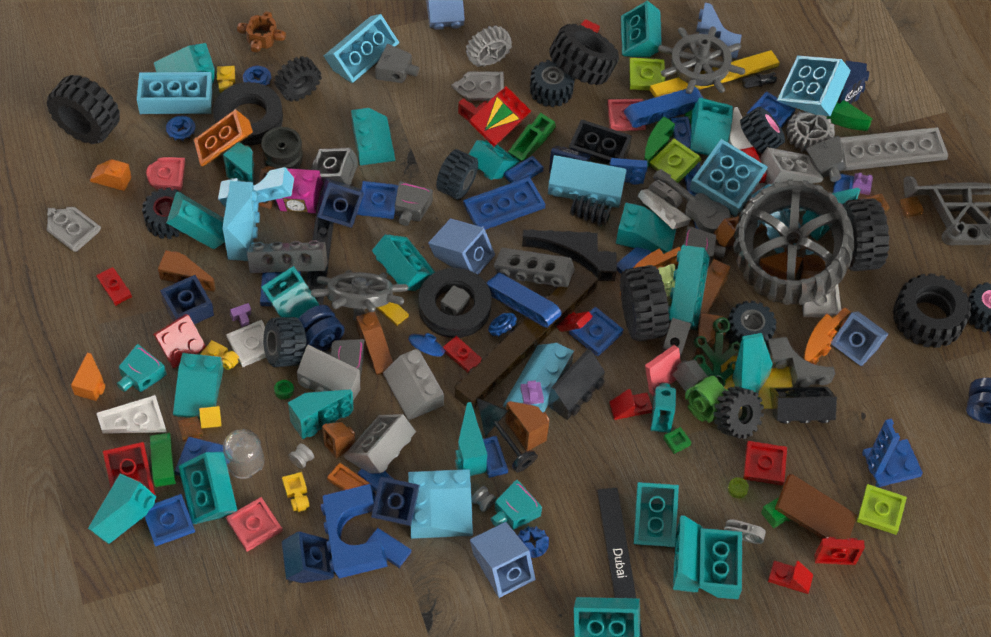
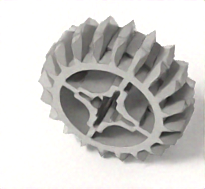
[466,25,512,67]
[786,111,835,154]

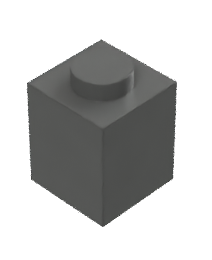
[441,285,469,316]
[672,359,708,391]

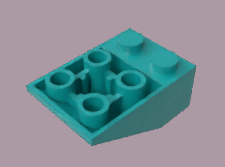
[691,98,733,156]
[261,266,319,319]
[288,389,354,439]

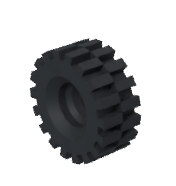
[274,56,322,102]
[714,386,764,439]

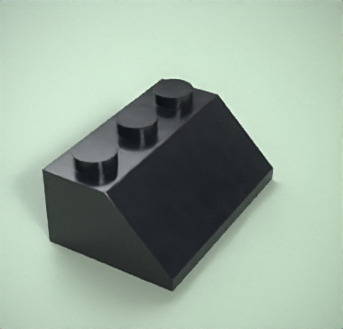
[569,119,632,162]
[549,349,605,420]
[770,387,837,424]

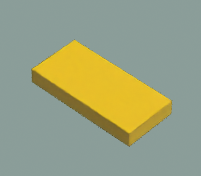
[376,302,409,326]

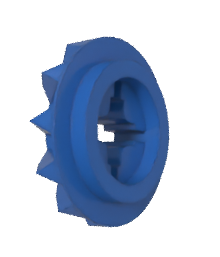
[243,66,271,85]
[166,116,195,141]
[488,313,517,336]
[518,526,549,558]

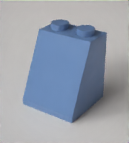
[426,0,465,30]
[428,218,495,275]
[470,522,536,598]

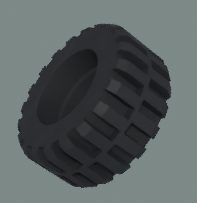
[549,24,619,85]
[47,75,120,144]
[842,198,889,271]
[620,265,669,341]
[893,274,971,348]

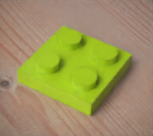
[629,58,665,90]
[649,138,701,183]
[857,484,907,535]

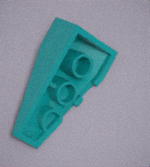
[732,333,773,393]

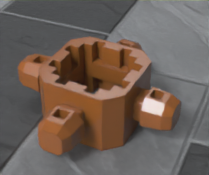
[237,11,286,52]

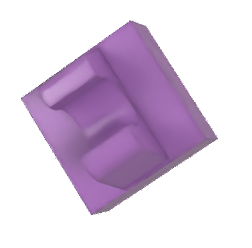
[852,173,873,195]
[230,303,251,327]
[520,380,544,405]

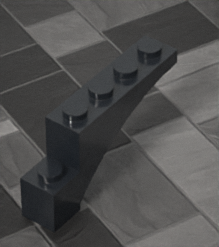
[522,229,617,281]

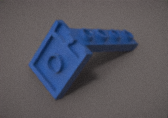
[862,419,923,487]

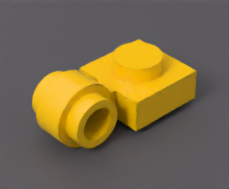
[217,66,235,93]
[200,340,239,370]
[282,472,310,512]

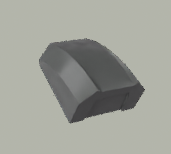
[310,148,358,185]

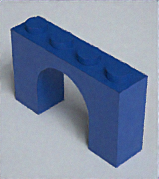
[321,484,388,578]

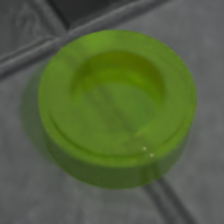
[728,477,749,499]

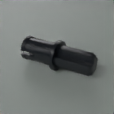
[742,72,777,89]

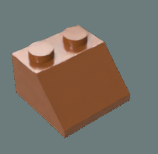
[505,401,550,451]

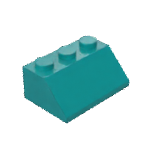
[621,0,662,57]
[351,108,395,166]
[166,191,225,249]
[372,234,435,291]
[179,452,237,524]
[673,515,703,592]
[699,528,742,599]
[574,597,640,637]

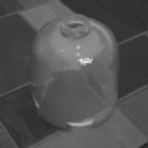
[223,429,265,479]

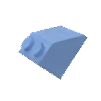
[831,311,888,366]

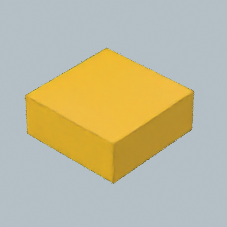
[199,406,222,428]

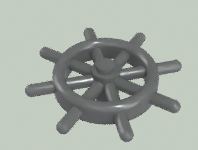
[658,26,745,94]
[311,270,409,321]

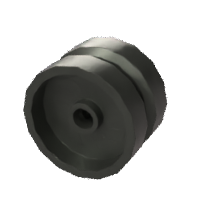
[261,127,303,169]

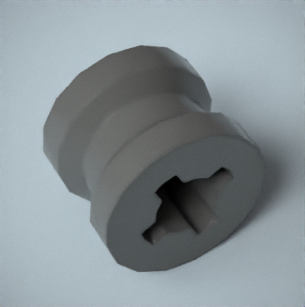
[471,486,497,512]

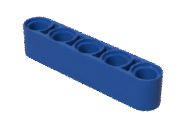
[624,87,704,128]
[486,273,561,327]

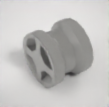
[288,443,314,469]

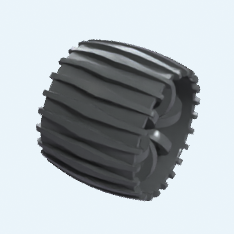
[734,179,854,305]

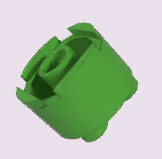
[685,375,728,423]

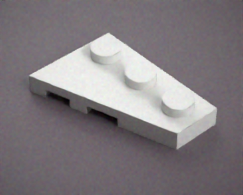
[638,189,691,229]
[97,395,167,433]

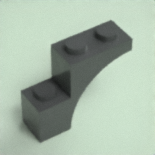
[766,337,835,387]

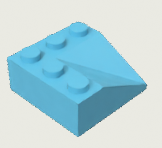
[777,55,851,116]
[690,139,768,217]
[223,181,260,261]
[408,469,473,539]

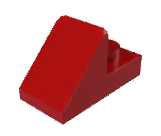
[458,98,486,121]
[609,389,653,420]
[768,561,813,594]

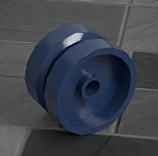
[299,305,345,351]
[966,378,991,424]

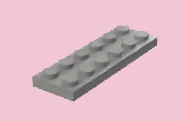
[840,127,948,171]

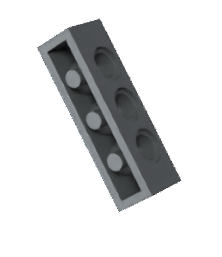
[247,240,328,273]
[494,248,575,287]

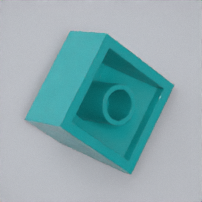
[469,140,520,180]
[223,142,255,185]

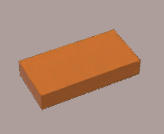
[327,463,370,491]

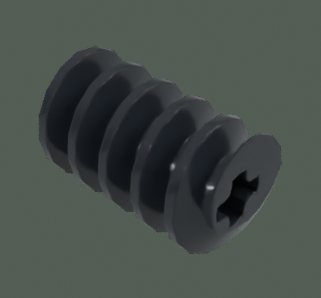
[570,195,612,227]

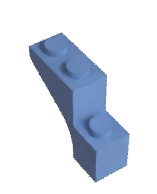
[696,3,741,59]

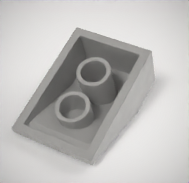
[760,147,823,185]

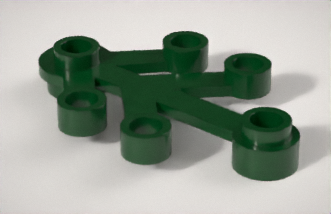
[692,317,740,387]

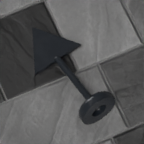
[477,398,538,473]

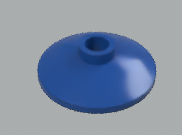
[408,333,445,357]

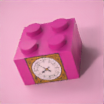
[276,169,323,213]

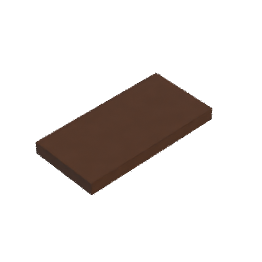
[775,474,858,539]

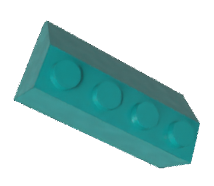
[668,245,710,331]

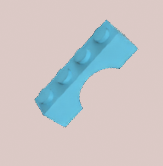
[218,167,294,208]

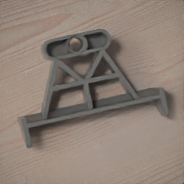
[903,176,991,245]

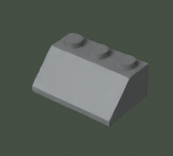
[297,345,361,400]
[383,349,444,421]
[343,414,416,473]

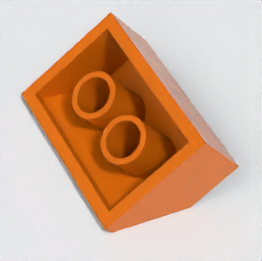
[194,109,253,167]

